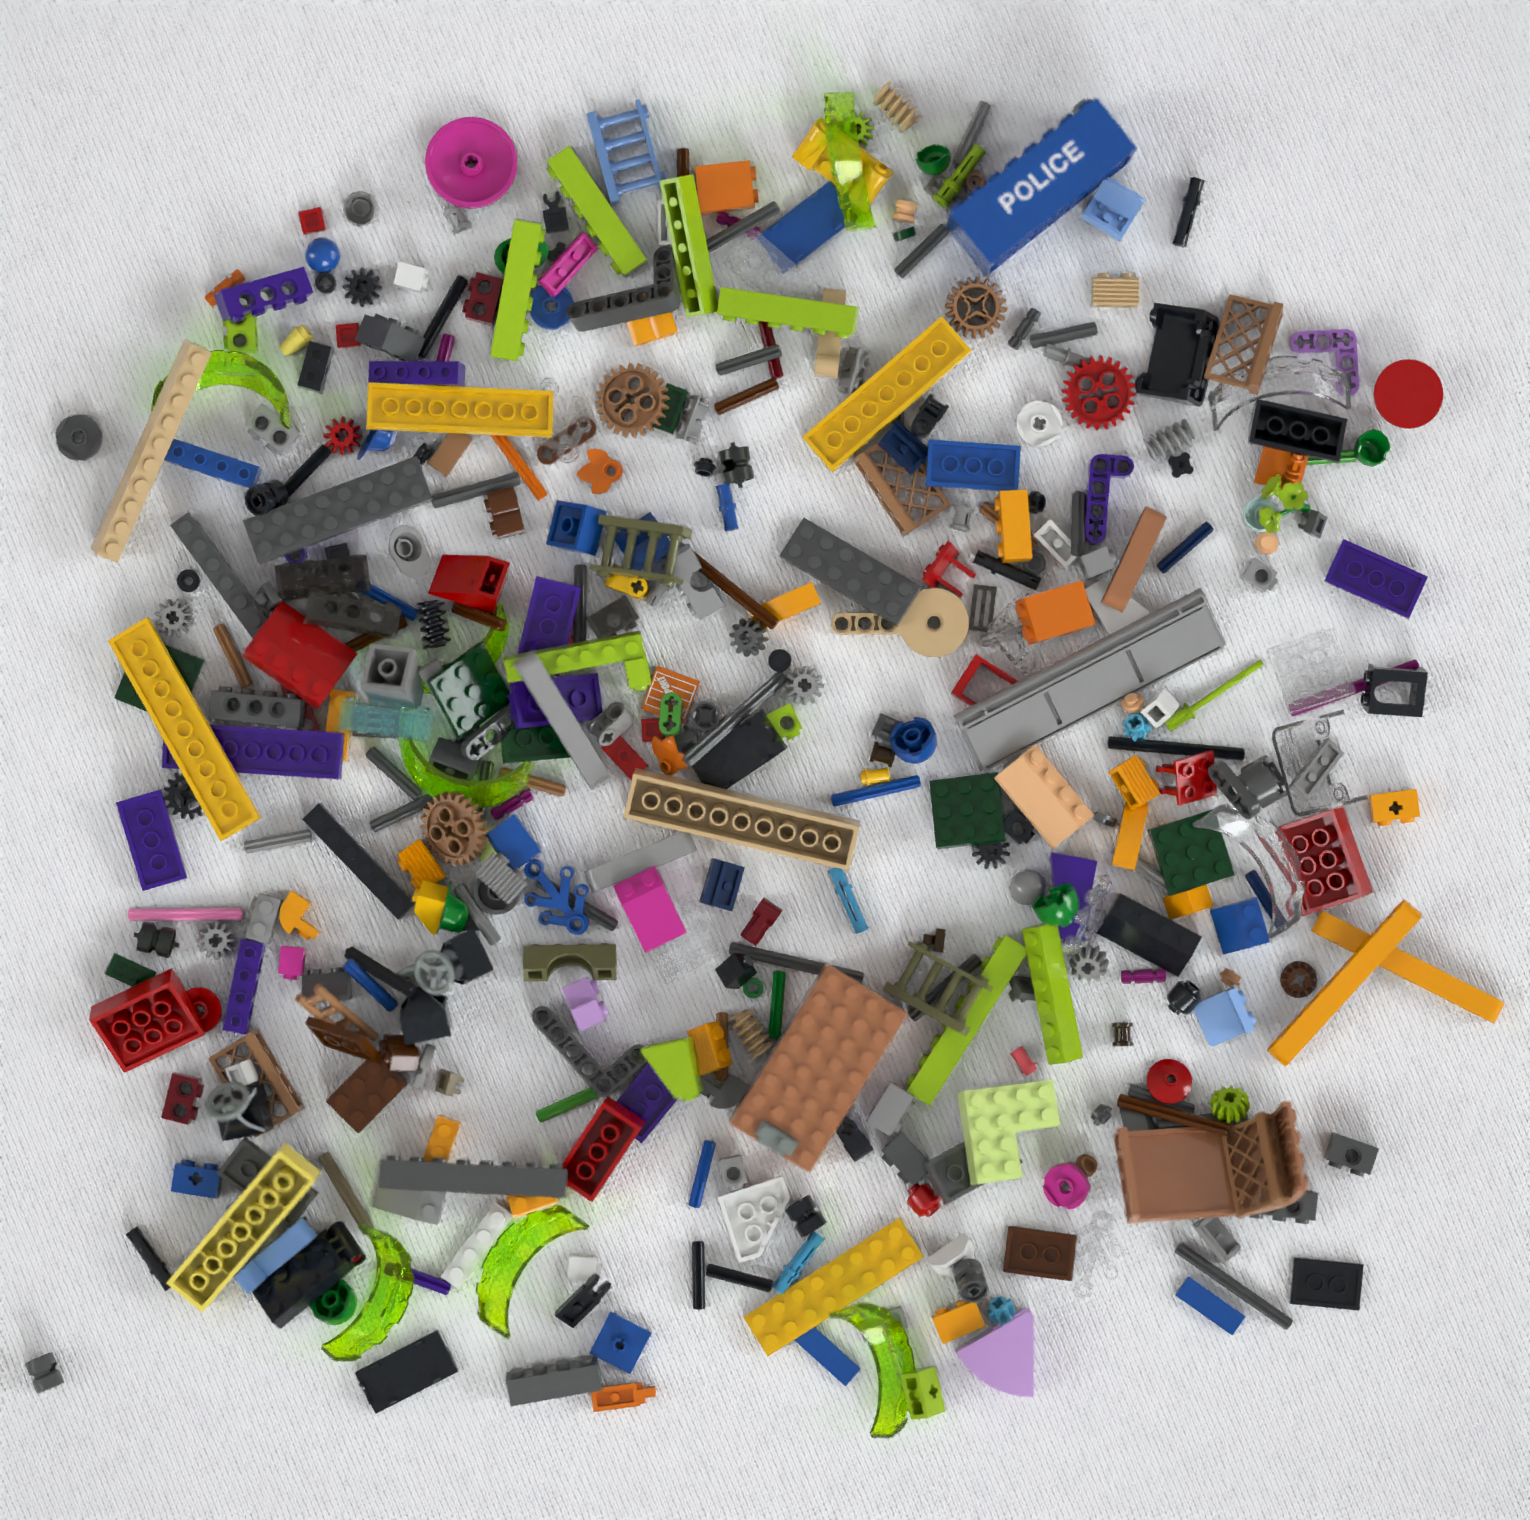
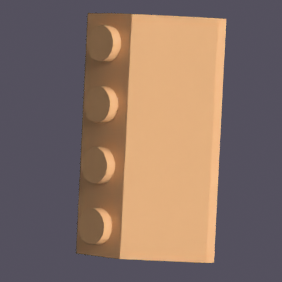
[994,744,1094,849]

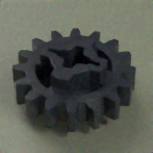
[163,773,203,819]

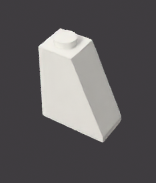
[1084,578,1151,635]

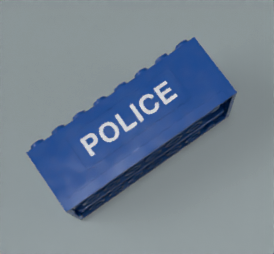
[946,97,1137,276]

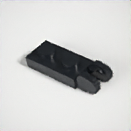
[555,1273,611,1328]

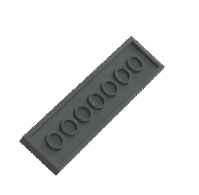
[243,456,433,565]

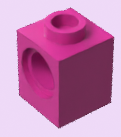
[278,946,306,980]

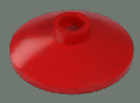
[186,987,222,1032]
[1146,1059,1192,1104]

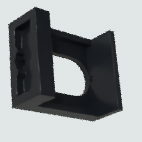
[1360,663,1428,717]

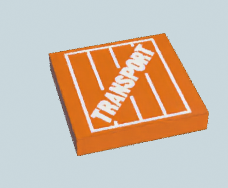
[641,666,700,725]

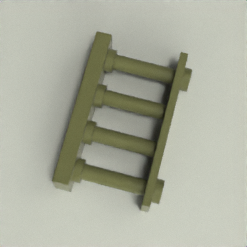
[589,514,693,587]
[883,941,993,1036]

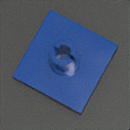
[589,1311,652,1374]

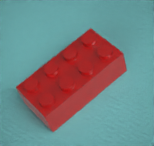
[562,1096,646,1202]

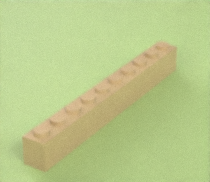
[91,339,212,563]

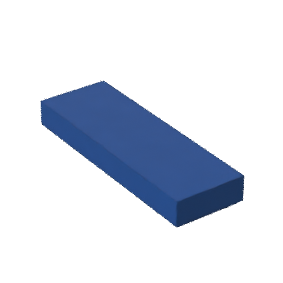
[1175,1276,1245,1335]
[794,1327,861,1386]

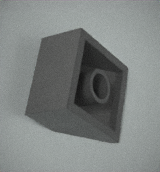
[302,967,353,1003]

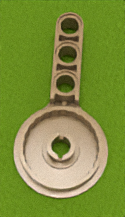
[831,588,969,657]

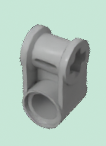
[588,702,634,746]

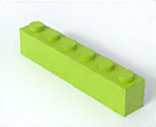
[546,146,647,278]
[659,174,718,318]
[490,218,546,361]
[717,287,860,338]
[504,630,645,683]
[1022,923,1083,1065]

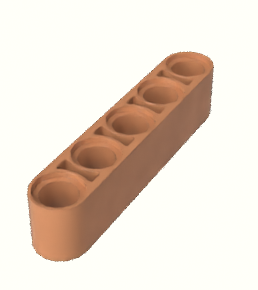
[1101,506,1167,613]

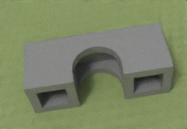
[664,543,724,620]

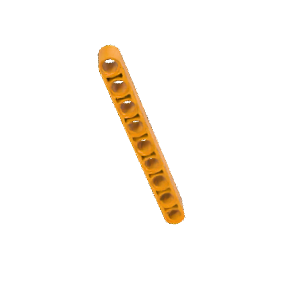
[1267,899,1423,1066]
[1311,910,1505,1024]

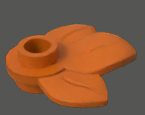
[577,449,623,494]
[652,735,687,776]

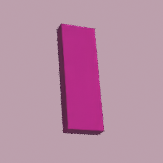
[537,232,598,297]

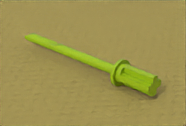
[1164,659,1264,732]

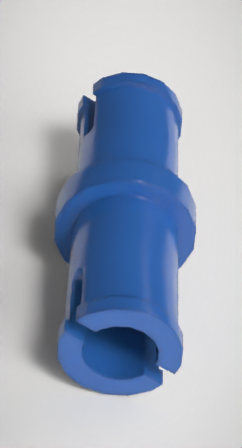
[715,483,739,532]

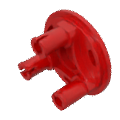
[1373,359,1443,429]

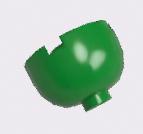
[1032,883,1080,927]
[309,1279,357,1325]

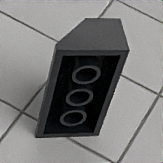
[1248,399,1348,463]
[1097,893,1202,977]

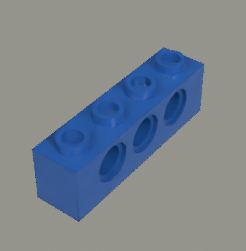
[164,438,262,489]

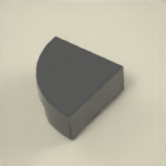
[1093,811,1117,828]

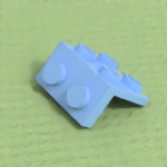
[1081,177,1145,242]
[1193,987,1256,1046]

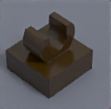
[923,928,946,953]

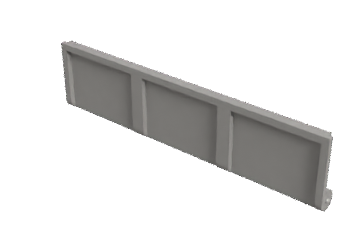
[953,588,1225,772]

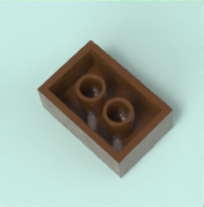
[326,1054,409,1134]

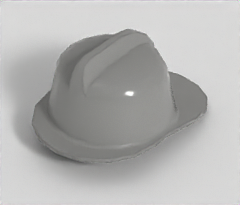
[388,525,431,578]

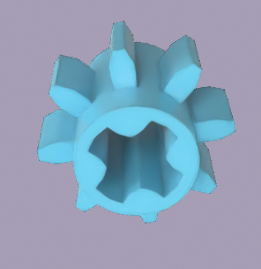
[1122,712,1152,742]
[986,1296,1016,1325]

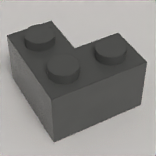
[355,313,425,361]

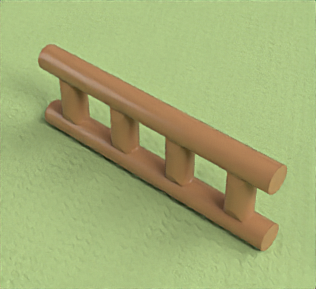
[295,984,378,1041]

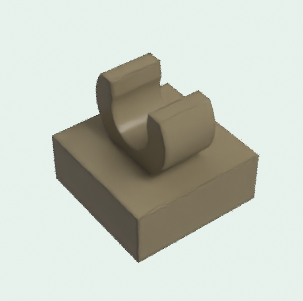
[435,1069,465,1097]

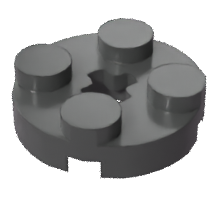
[56,415,103,461]

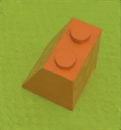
[1015,580,1096,645]

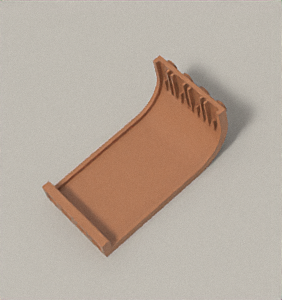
[1113,1101,1308,1224]

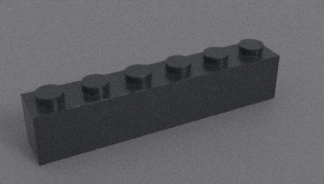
[302,803,416,920]

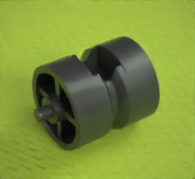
[719,442,754,488]
[133,922,180,958]

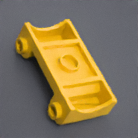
[792,117,894,212]

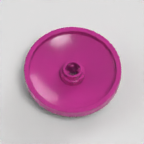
[425,117,518,209]

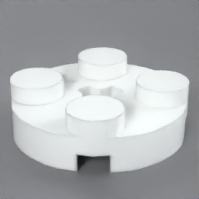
[1016,401,1062,447]

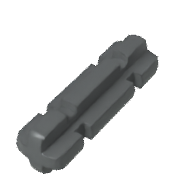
[1008,308,1041,350]

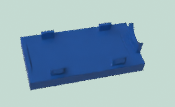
[757,181,858,274]
[925,439,1021,491]

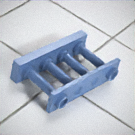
[586,99,666,206]

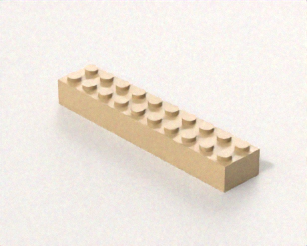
[623,768,860,871]

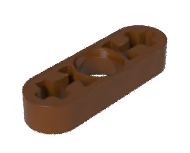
[537,418,596,465]

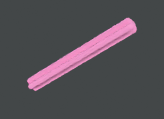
[128,908,243,921]

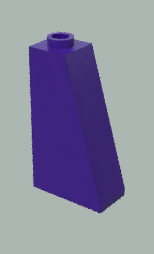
[1050,852,1097,946]

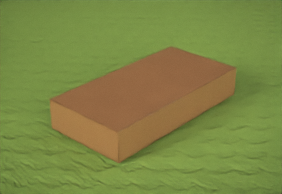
[428,433,473,477]

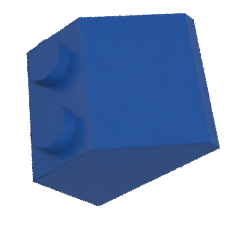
[546,500,607,556]
[615,512,670,571]
[1210,897,1270,954]

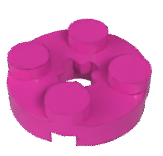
[1043,1162,1091,1209]

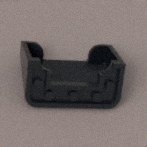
[1135,303,1220,407]

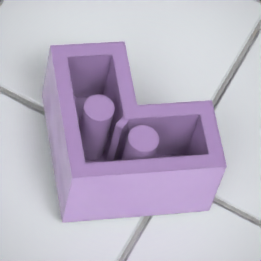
[562,977,609,1032]

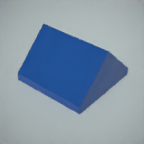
[485,814,543,870]

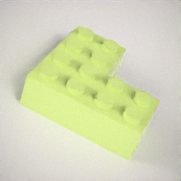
[957,1080,1060,1186]

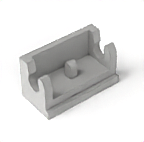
[1192,1217,1241,1265]

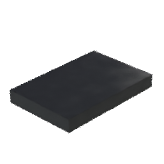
[1289,1257,1364,1311]

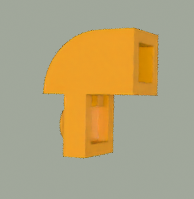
[279,891,321,941]

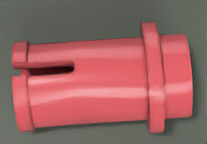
[1010,1046,1037,1076]

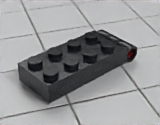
[252,1221,366,1329]

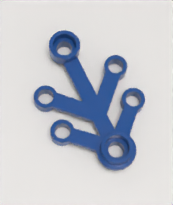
[524,859,589,935]

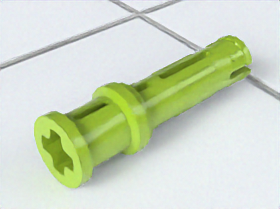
[931,144,986,210]

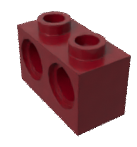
[462,272,504,326]
[161,1072,204,1125]

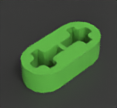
[659,692,683,737]

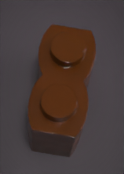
[484,487,525,539]
[379,1034,419,1071]

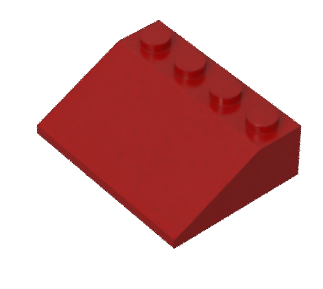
[242,601,358,709]
[1272,805,1373,916]
[89,968,205,1073]

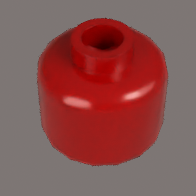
[907,1183,941,1218]

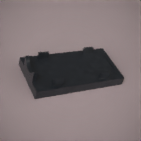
[691,710,788,789]
[355,1330,459,1414]

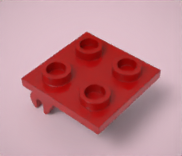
[922,541,976,598]
[1156,750,1217,806]

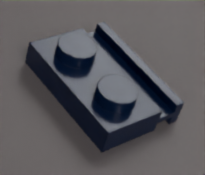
[877,420,928,475]
[699,858,745,911]

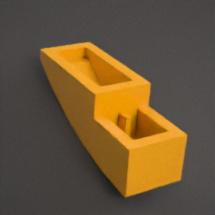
[749,582,821,629]
[1111,802,1148,871]

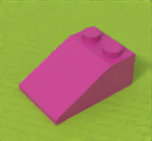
[613,865,687,953]

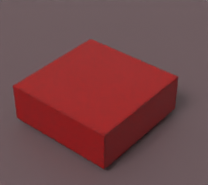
[298,207,326,235]
[336,323,361,348]
[641,718,665,742]

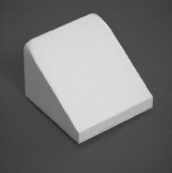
[225,1059,259,1090]

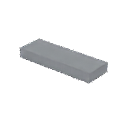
[1288,737,1344,803]

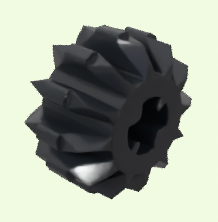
[343,267,382,307]
[971,842,1010,869]

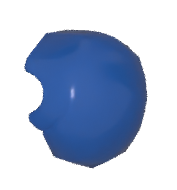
[305,237,340,273]

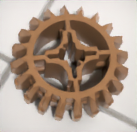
[945,276,1007,339]

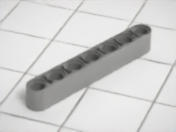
[513,650,611,790]

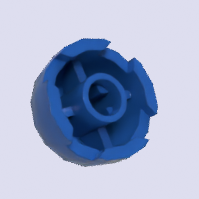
[890,717,937,764]

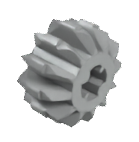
[154,599,194,638]
[785,666,824,705]
[197,921,237,960]
[1069,942,1109,983]

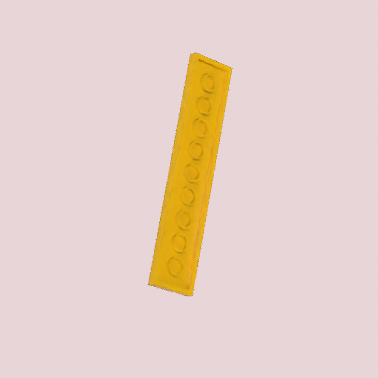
[108,617,262,841]

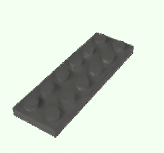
[779,517,922,627]

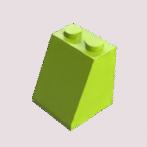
[641,1036,704,1102]

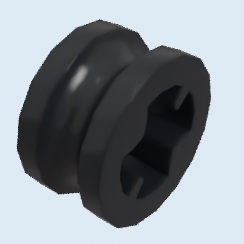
[315,272,336,294]
[413,442,434,465]

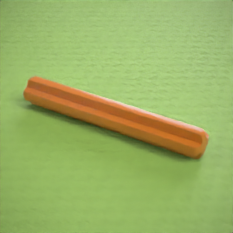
[490,435,547,500]

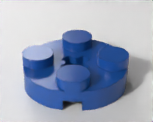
[529,286,574,330]

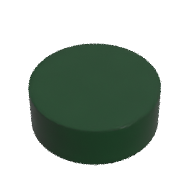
[892,226,916,242]

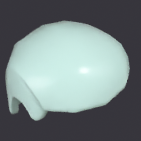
[1243,496,1279,532]

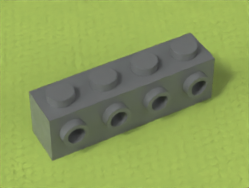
[505,1355,602,1406]

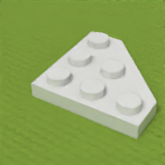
[717,1175,790,1263]

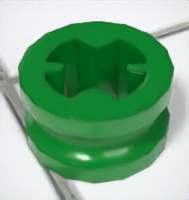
[743,977,763,999]

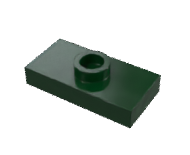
[652,383,689,435]
[104,953,157,987]

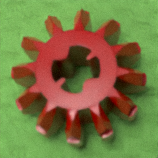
[323,416,363,456]

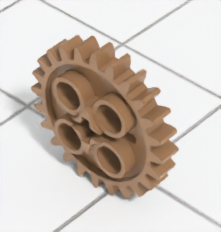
[595,363,670,438]
[420,791,489,866]

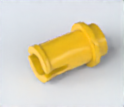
[860,767,890,786]

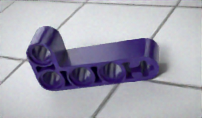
[1085,454,1134,545]

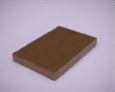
[305,1016,382,1063]
[1003,1225,1078,1281]

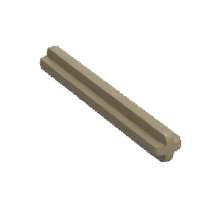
[318,1152,374,1235]

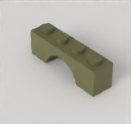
[523,943,617,982]

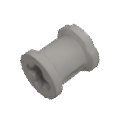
[443,206,472,234]
[950,505,974,532]

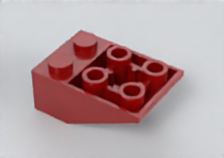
[428,555,510,614]

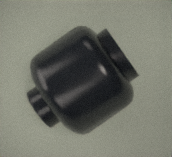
[1167,980,1201,1015]

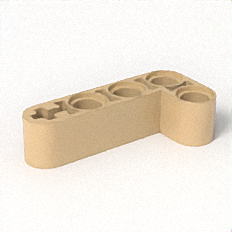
[814,288,846,379]

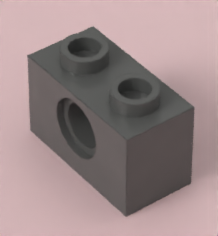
[1324,1132,1379,1177]

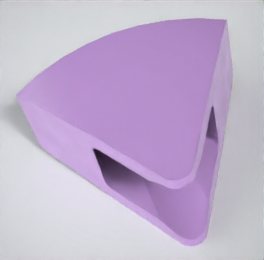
[955,1308,1034,1397]

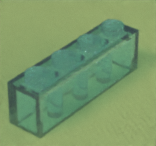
[338,697,434,742]

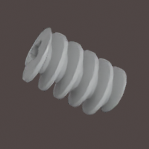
[1143,418,1195,463]

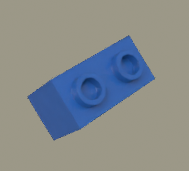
[170,1159,222,1199]

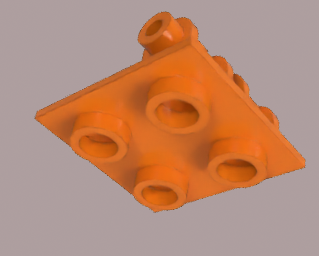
[1254,446,1309,489]

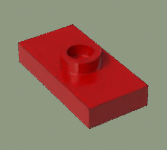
[600,736,649,781]

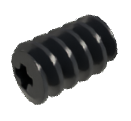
[416,600,451,650]

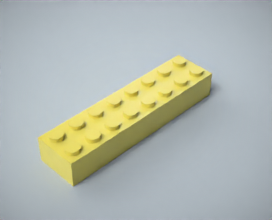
[167,1142,321,1313]

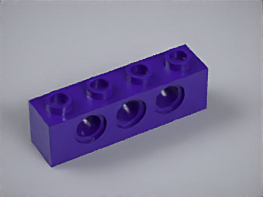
[214,267,313,323]
[368,361,466,387]
[222,939,266,1034]

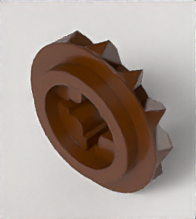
[1280,961,1318,998]

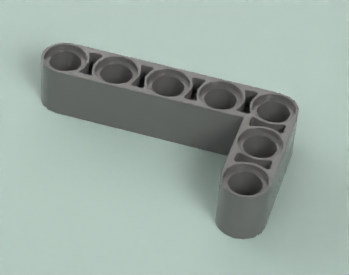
[567,246,681,332]
[532,1006,647,1097]

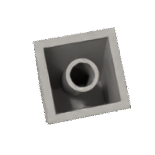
[360,644,424,712]

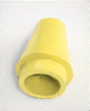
[279,324,314,357]

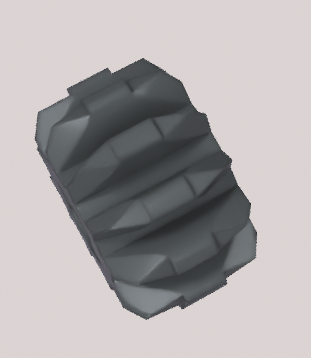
[729,617,769,657]

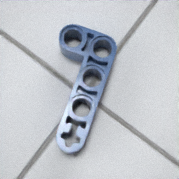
[233,1217,317,1295]

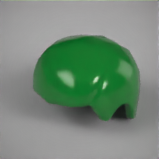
[915,144,951,176]
[1354,429,1391,467]

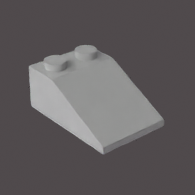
[372,1180,447,1225]

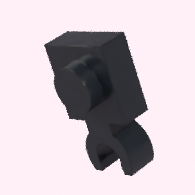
[543,191,570,234]

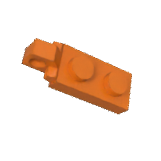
[591,1382,656,1412]

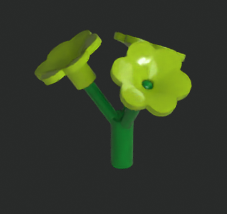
[1259,474,1311,534]

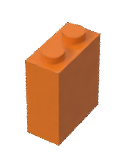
[695,160,759,215]

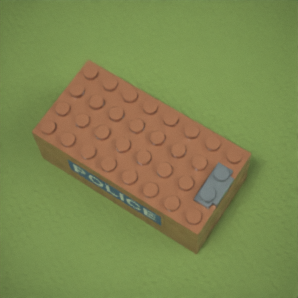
[729,962,908,1173]

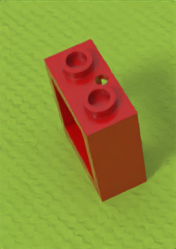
[950,654,1018,706]

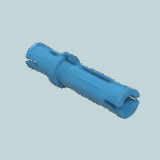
[828,868,869,934]
[773,1231,825,1295]

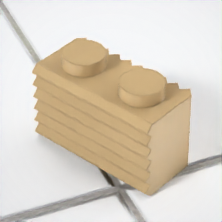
[1091,273,1139,308]

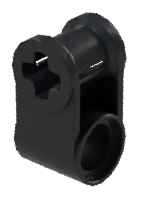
[911,393,949,439]
[836,1117,874,1162]

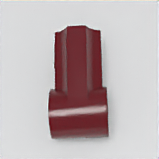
[740,897,783,946]

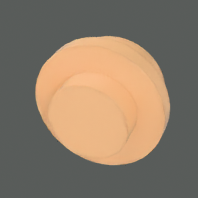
[1255,531,1278,555]
[1121,693,1144,714]

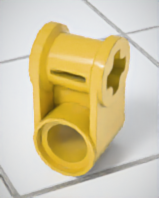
[604,564,650,599]

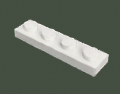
[441,1201,513,1290]

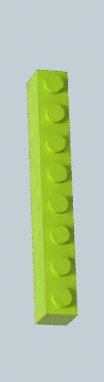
[905,934,1027,1106]

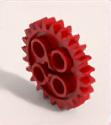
[1061,355,1136,430]

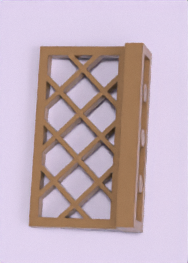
[1204,294,1283,395]
[853,443,951,537]
[208,1029,305,1138]
[1221,1111,1292,1219]

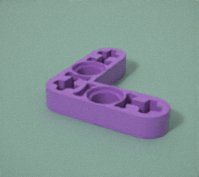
[1289,329,1359,397]

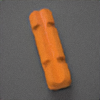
[204,269,246,307]

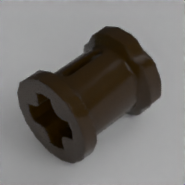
[869,742,895,767]
[1112,1022,1133,1046]

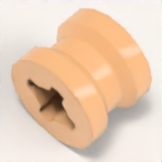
[892,200,918,223]

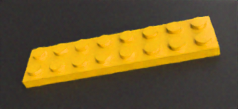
[802,316,972,473]
[366,382,553,438]
[743,1218,924,1356]

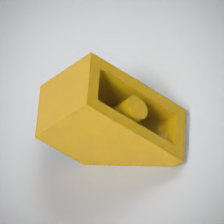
[412,880,449,935]

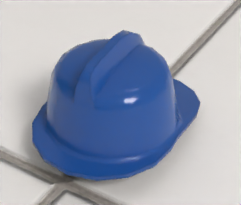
[357,430,397,460]

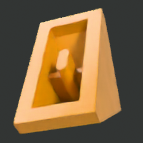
[1162,884,1213,920]

